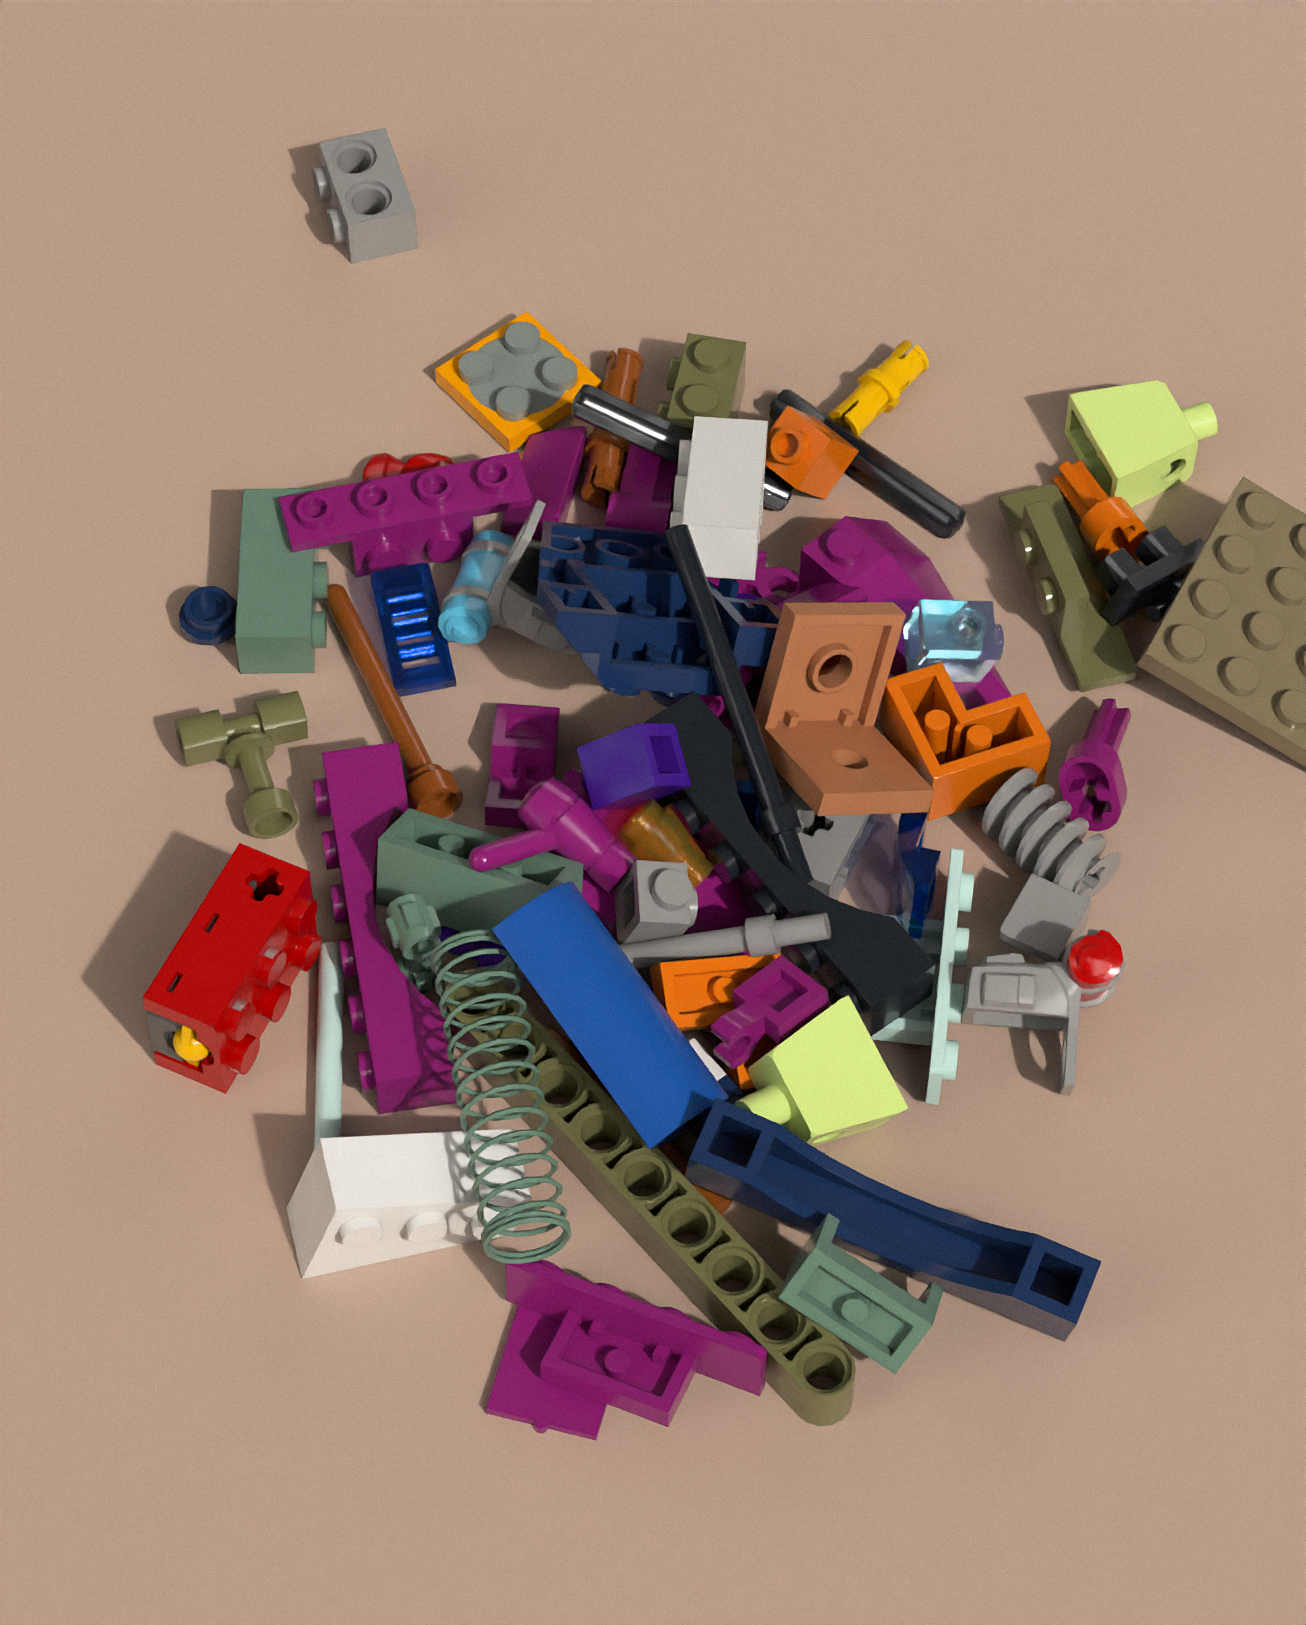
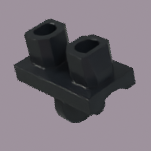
[1094,525,1204,627]

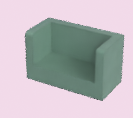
[778,1213,944,1374]

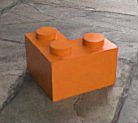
[879,662,1051,821]

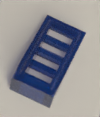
[369,562,456,697]

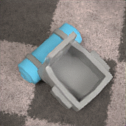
[438,499,576,656]

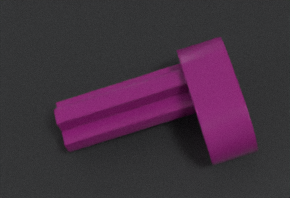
[1059,698,1131,832]

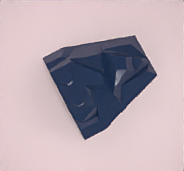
[536,521,782,699]

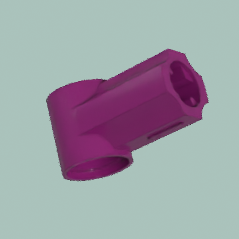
[605,444,678,535]

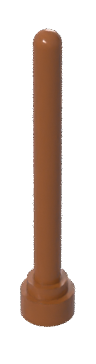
[323,584,463,819]

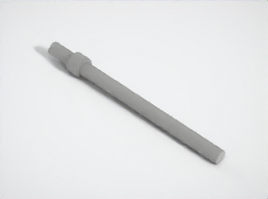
[444,913,831,989]

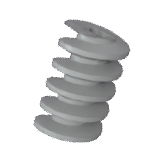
[982,767,1121,899]

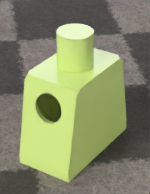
[1064,380,1218,508]
[735,995,908,1146]

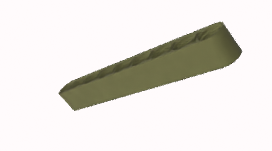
[444,969,856,1426]

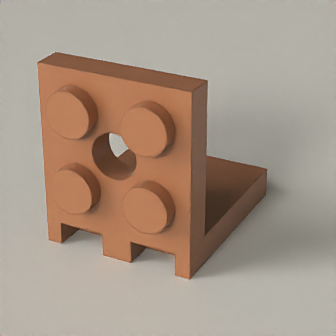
[754,602,935,816]

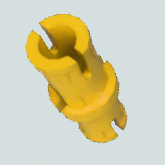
[828,340,929,437]

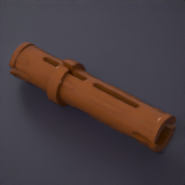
[581,348,644,508]

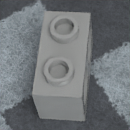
[312,128,418,264]

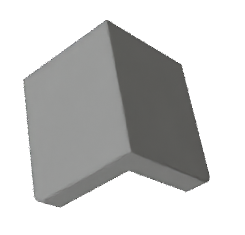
[999,873,1091,962]

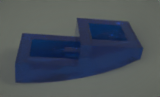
[891,812,941,940]

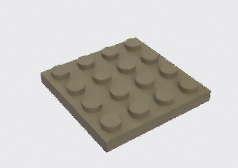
[1136,477,1306,767]

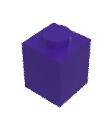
[577,723,691,810]

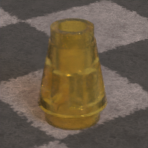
[617,798,714,888]

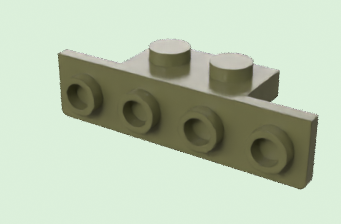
[998,484,1138,693]

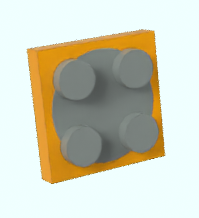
[435,311,601,453]

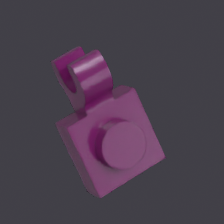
[711,955,829,1069]

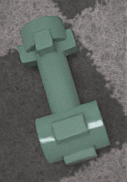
[385,894,443,994]

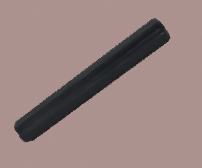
[571,384,793,511]
[769,389,966,539]

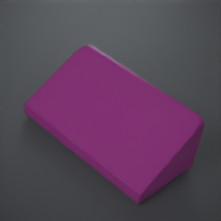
[500,426,587,540]

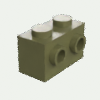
[657,333,746,433]

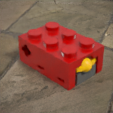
[143,843,322,1094]

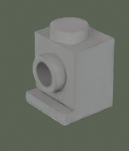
[614,860,698,945]

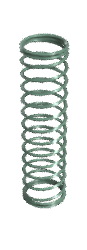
[430,929,571,1264]

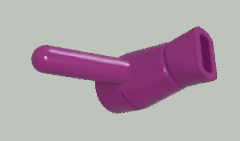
[468,777,638,893]

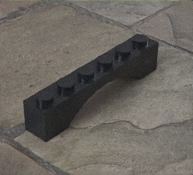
[644,691,936,1036]

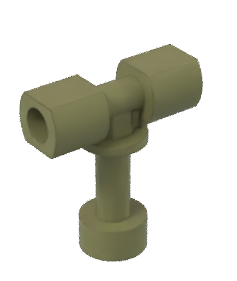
[175,691,308,839]

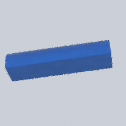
[492,881,729,1149]

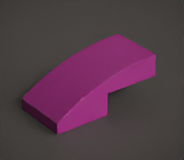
[485,704,560,828]

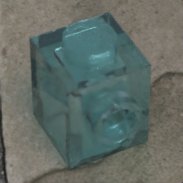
[903,599,1004,682]

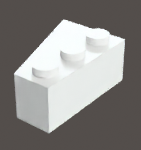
[670,416,768,580]
[286,1129,532,1279]

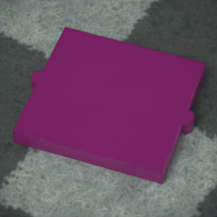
[486,1305,607,1441]

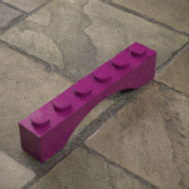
[313,742,457,1115]

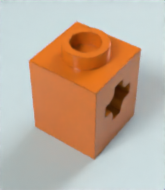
[765,405,859,500]

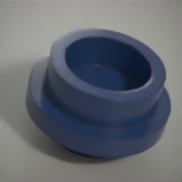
[179,586,237,645]

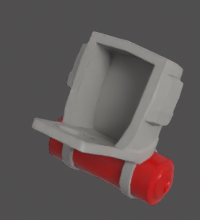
[961,929,1125,1095]

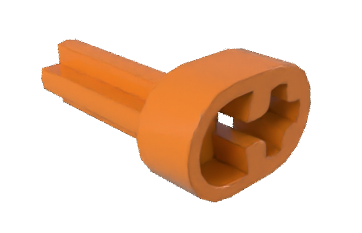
[1052,460,1149,563]

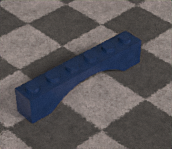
[685,1097,1102,1342]

